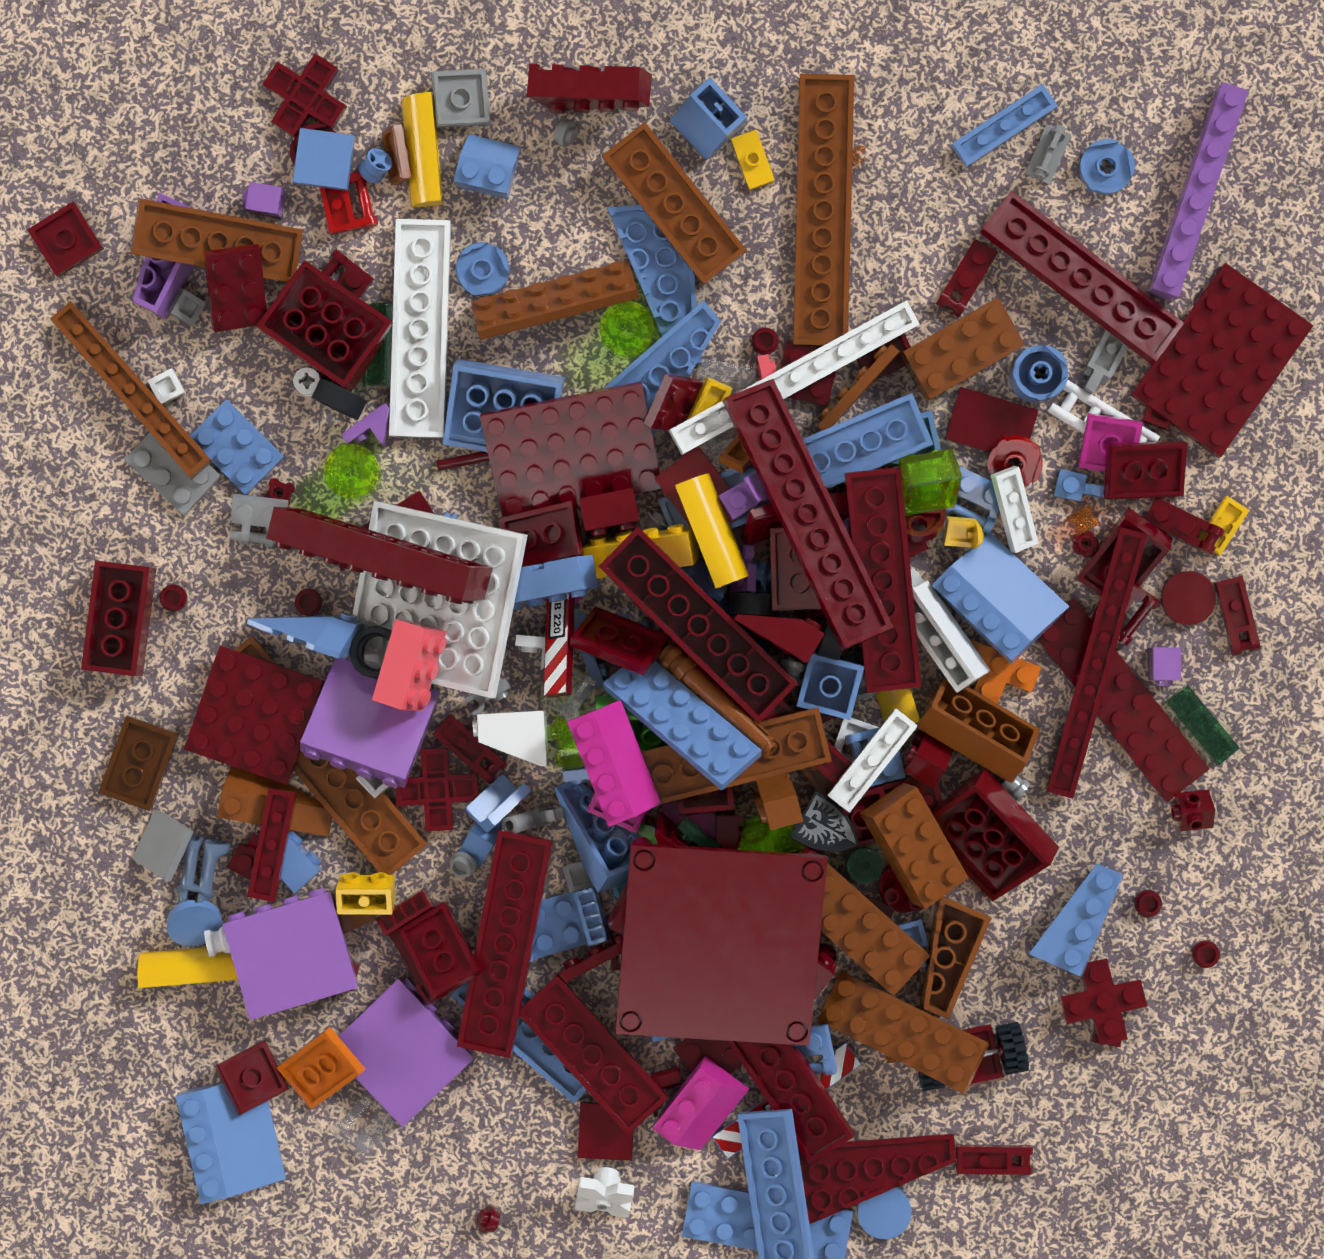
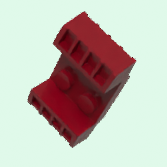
[376,887,469,1005]

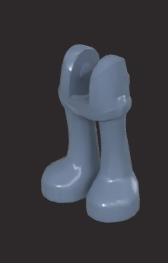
[176,835,231,904]

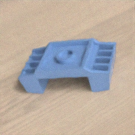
[530,886,612,963]

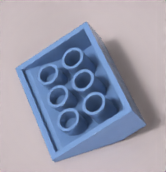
[443,359,565,452]
[932,532,1069,665]
[176,1082,286,1204]

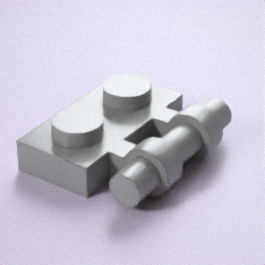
[230,494,289,548]

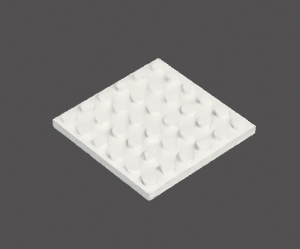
[344,501,528,698]

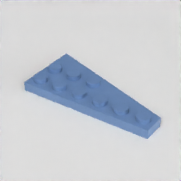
[607,205,702,365]
[603,300,721,437]

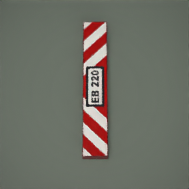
[543,594,575,698]

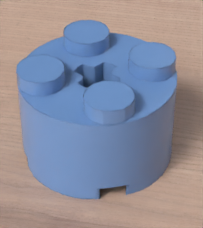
[1009,345,1068,404]

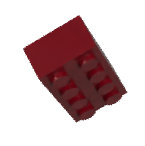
[81,560,157,676]

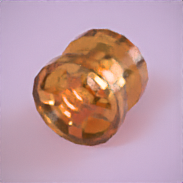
[1066,504,1100,536]

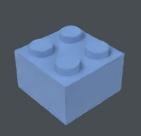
[796,652,864,720]

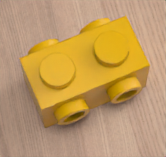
[336,872,396,915]

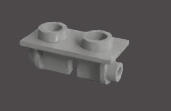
[1025,124,1071,185]

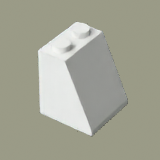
[473,710,549,766]

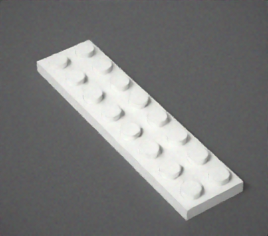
[389,219,451,438]

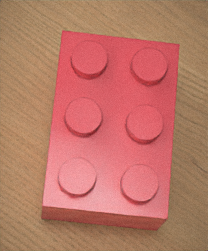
[372,619,447,711]

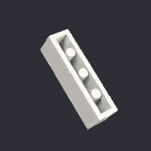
[912,581,991,693]

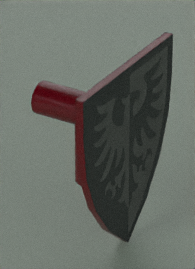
[789,791,859,852]

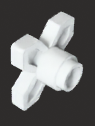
[575,1167,635,1218]

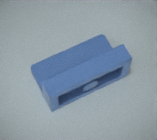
[465,774,531,833]

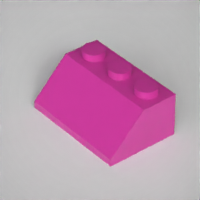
[652,1056,749,1150]

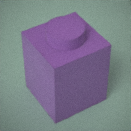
[242,182,286,219]
[1148,647,1181,686]

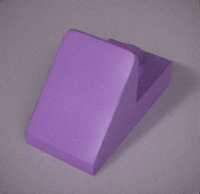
[341,403,390,447]
[719,473,769,521]

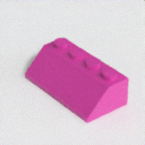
[567,700,661,827]

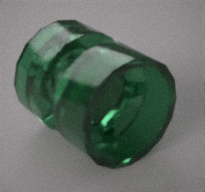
[844,846,883,884]

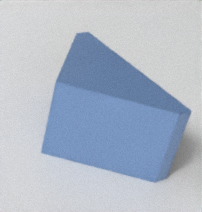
[459,817,505,866]

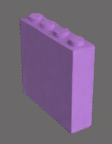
[300,658,440,788]
[222,887,359,1020]
[338,976,476,1127]

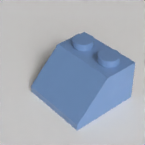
[454,134,521,200]

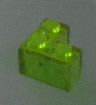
[740,816,805,853]

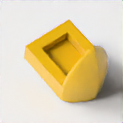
[942,516,984,549]

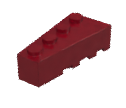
[527,64,652,114]

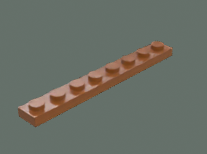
[50,301,213,479]

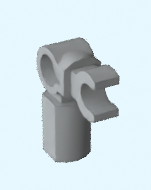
[501,807,565,833]

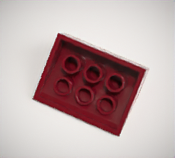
[256,260,393,392]
[733,614,824,664]
[931,768,1059,902]

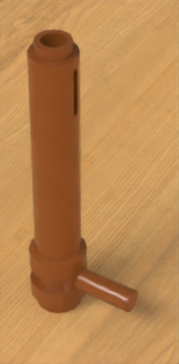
[659,643,777,757]

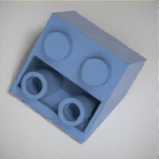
[670,77,747,161]

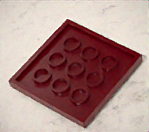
[184,646,325,785]

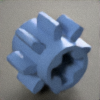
[753,561,772,594]

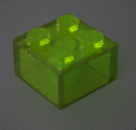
[898,449,962,516]

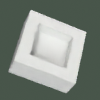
[148,368,186,405]

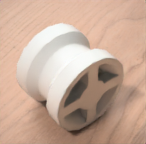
[293,367,322,397]
[204,927,230,957]

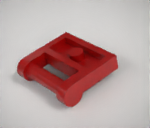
[319,171,378,235]

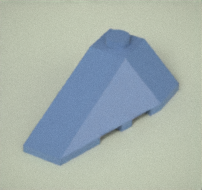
[247,612,365,659]
[554,781,639,893]

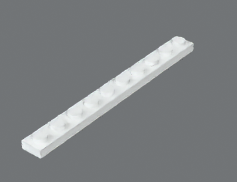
[669,300,920,455]

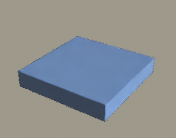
[293,128,355,191]

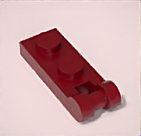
[936,239,998,318]
[1144,497,1225,555]
[1214,576,1261,656]
[433,714,508,784]
[956,1144,1033,1175]

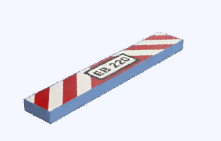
[712,1041,862,1159]

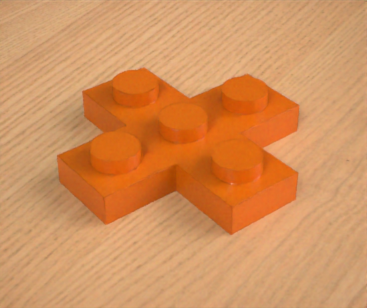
[968,638,1042,704]

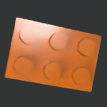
[277,1027,365,1110]

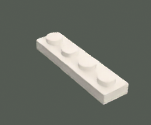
[827,709,918,813]

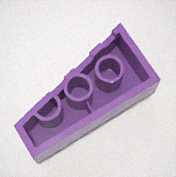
[133,193,194,320]

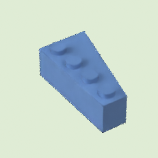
[513,555,598,611]
[1029,864,1123,978]

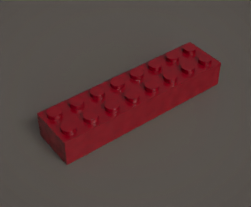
[266,507,493,604]
[598,526,798,723]

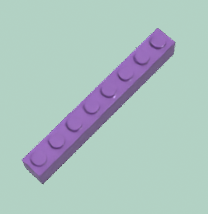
[1147,82,1249,302]

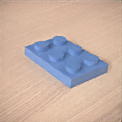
[190,399,285,495]

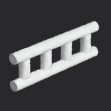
[1047,380,1160,443]

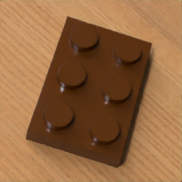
[98,715,179,811]

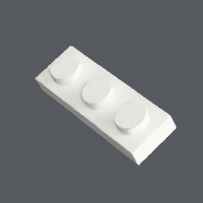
[991,466,1038,553]

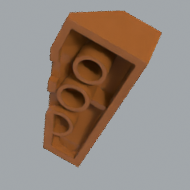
[217,766,333,837]

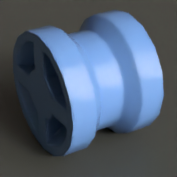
[358,148,392,184]

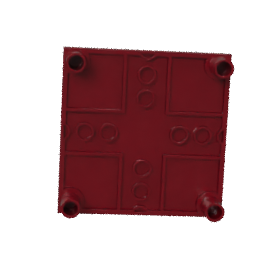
[615,837,828,1046]

